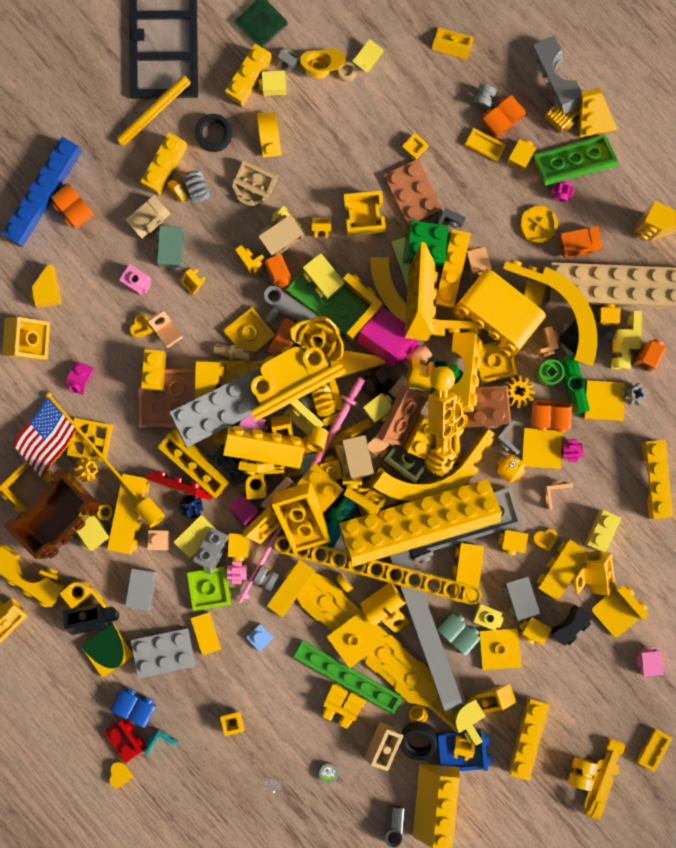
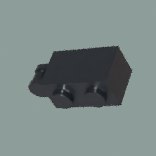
[63,603,120,635]

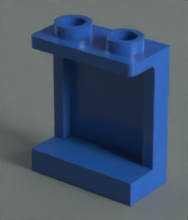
[437,729,491,771]

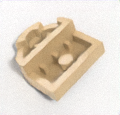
[233,159,279,206]

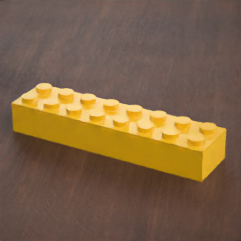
[340,479,502,567]

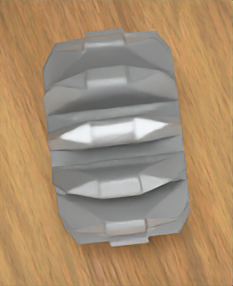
[183,170,210,204]

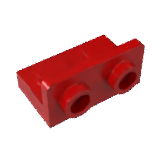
[103,717,145,763]

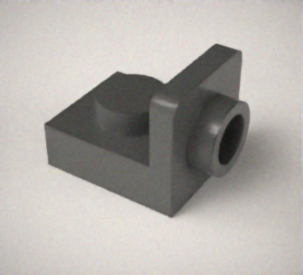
[435,208,466,228]

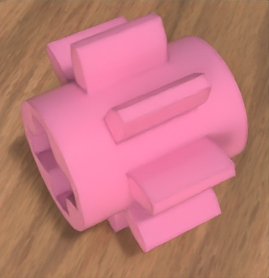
[227,561,247,584]

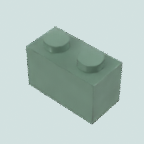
[154,226,185,268]

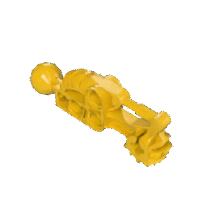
[425,366,468,477]

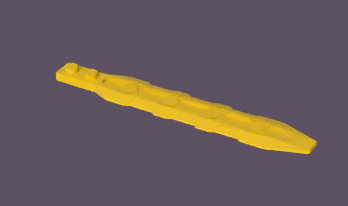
[285,565,459,732]

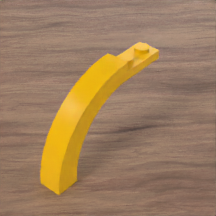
[370,257,484,337]
[503,259,597,366]
[369,429,495,501]

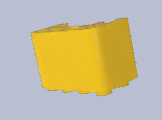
[452,269,546,359]

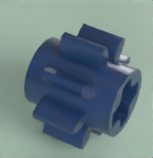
[179,495,204,519]

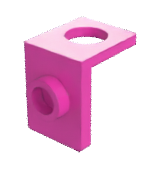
[228,494,260,525]

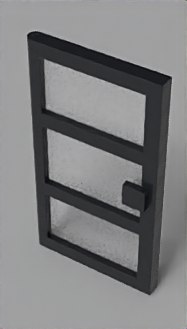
[129,0,198,99]

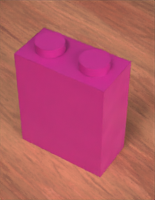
[357,307,418,368]

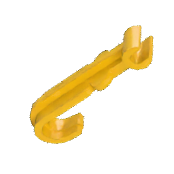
[583,738,625,820]

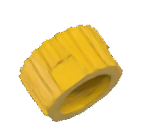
[97,504,115,521]

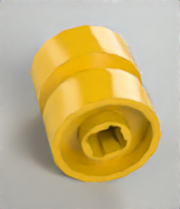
[567,756,599,791]

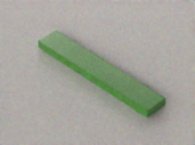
[293,640,403,714]

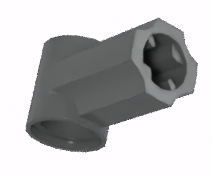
[384,806,405,847]

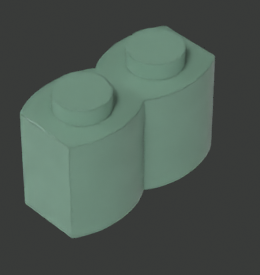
[436,612,481,656]

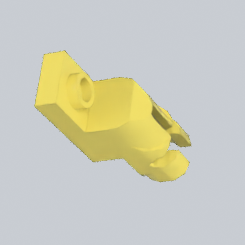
[611,311,642,370]

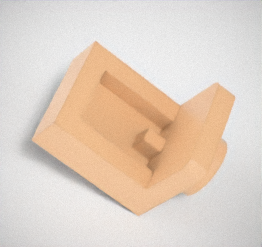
[537,326,559,357]

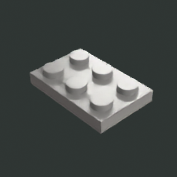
[131,628,195,679]

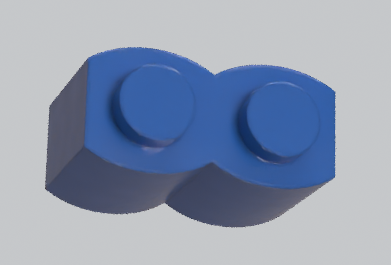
[110,687,156,728]

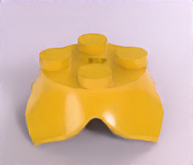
[289,316,344,362]

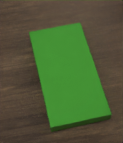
[533,135,618,186]
[286,260,369,337]

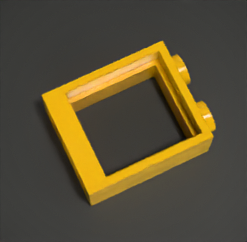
[0,461,54,513]

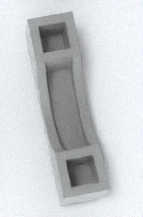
[532,35,582,114]

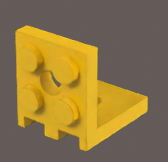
[343,273,383,342]

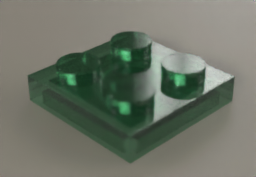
[235,0,288,48]

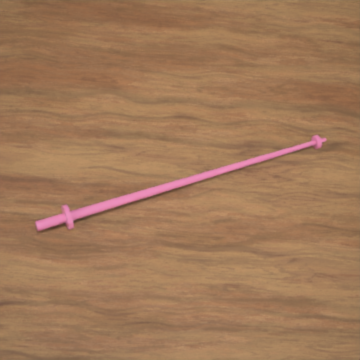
[238,377,365,603]

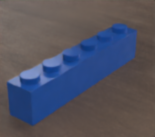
[1,136,82,247]

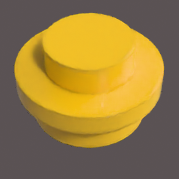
[409,705,428,722]

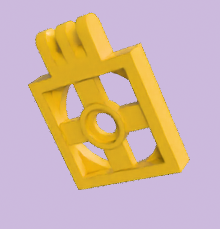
[67,418,113,462]

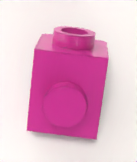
[66,361,94,395]

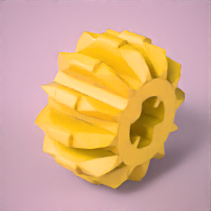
[504,375,535,408]
[311,384,336,417]

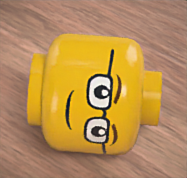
[497,454,526,482]

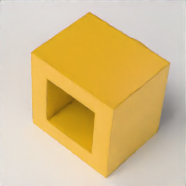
[597,304,621,326]
[220,710,244,736]

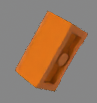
[558,226,602,258]

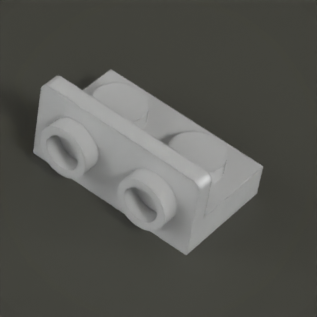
[193,528,229,575]

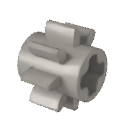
[622,382,647,405]

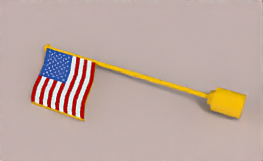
[13,392,165,528]

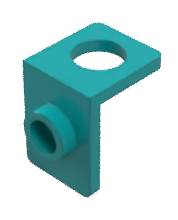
[144,729,179,756]

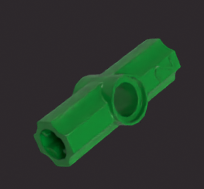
[559,355,590,415]

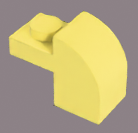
[454,697,486,746]

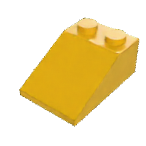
[272,482,330,553]

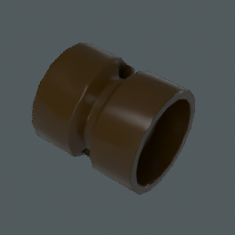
[362,365,394,400]

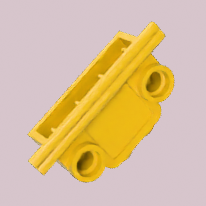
[251,345,346,421]

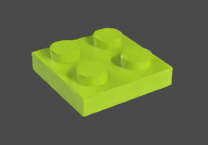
[187,566,232,611]

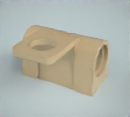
[126,195,170,239]

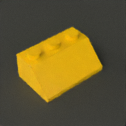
[633,200,676,241]

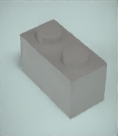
[123,568,157,611]
[502,576,540,621]

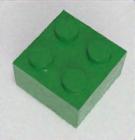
[402,220,449,268]

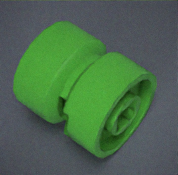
[536,359,565,387]

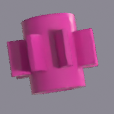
[550,180,575,202]
[562,439,583,462]

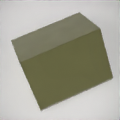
[383,444,427,483]

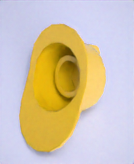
[300,48,346,79]

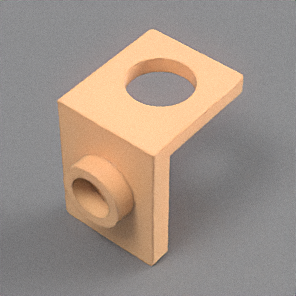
[147,310,183,348]
[544,481,573,509]

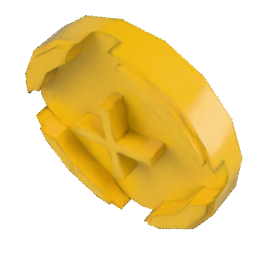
[520,205,558,244]

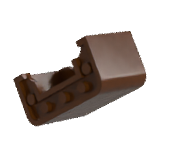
[3,469,100,559]

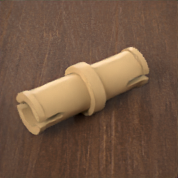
[213,343,253,362]

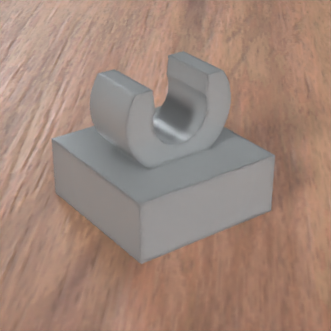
[278,48,300,73]

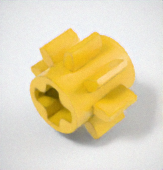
[73,458,98,483]

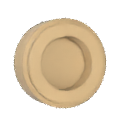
[337,61,356,82]

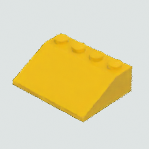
[405,242,438,341]

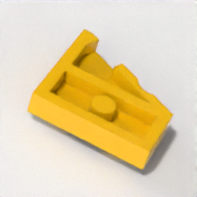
[238,459,285,475]
[344,488,388,514]

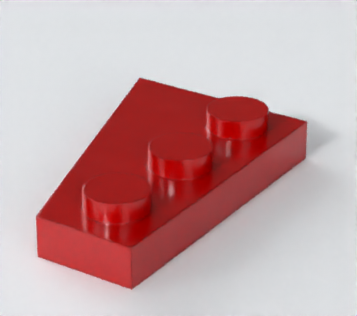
[146,470,212,501]

